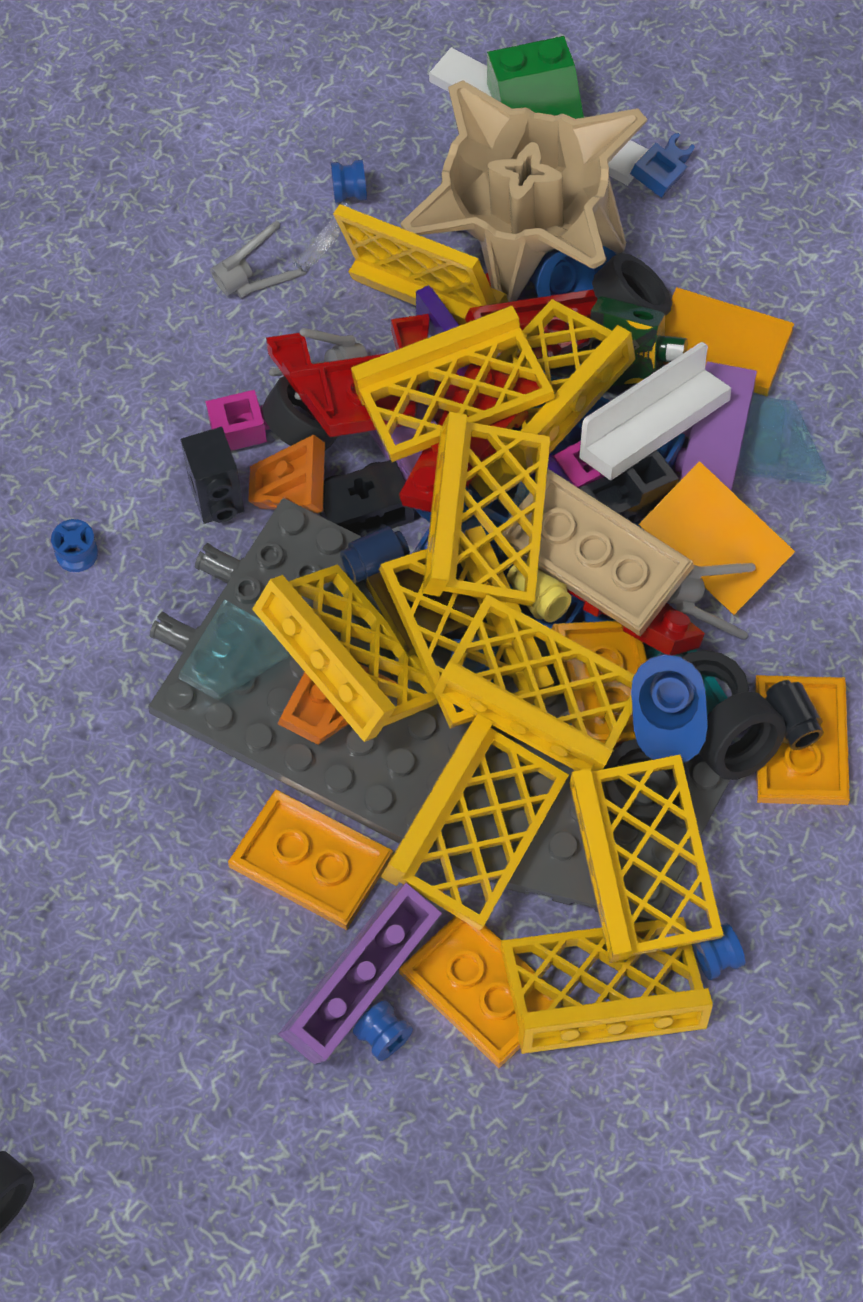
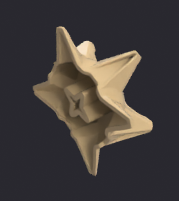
[400,80,647,302]

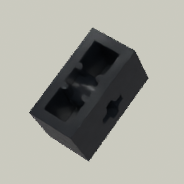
[180,426,245,524]
[319,460,414,537]

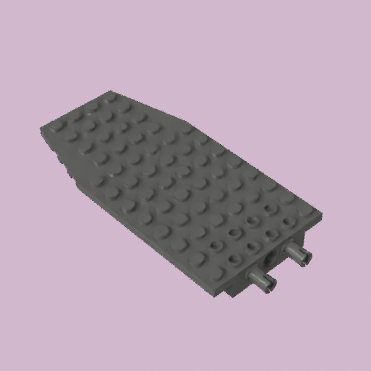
[148,498,730,922]

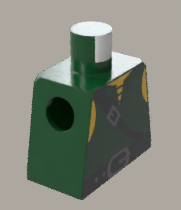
[589,296,688,386]

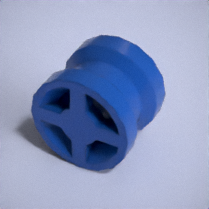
[331,159,367,203]
[51,519,98,572]
[692,923,746,980]
[353,1000,413,1061]

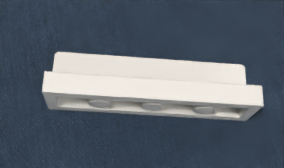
[579,342,732,480]

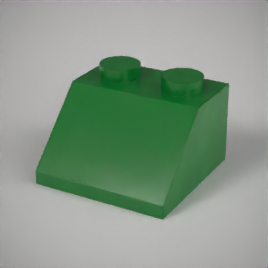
[487,36,584,119]

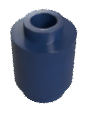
[340,526,410,584]

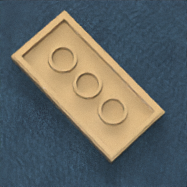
[502,469,694,637]

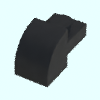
[579,450,679,523]

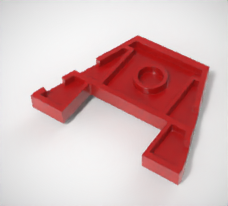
[266,314,430,437]

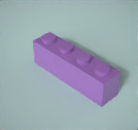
[675,361,757,491]
[278,883,442,1064]

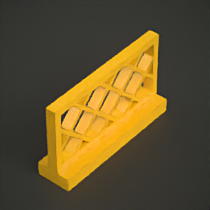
[333,204,509,325]
[496,299,635,470]
[351,306,555,462]
[422,411,550,606]
[379,525,554,728]
[252,564,439,742]
[433,594,635,772]
[380,713,569,930]
[570,754,724,963]
[500,917,713,1054]

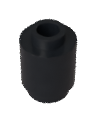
[765,680,824,750]

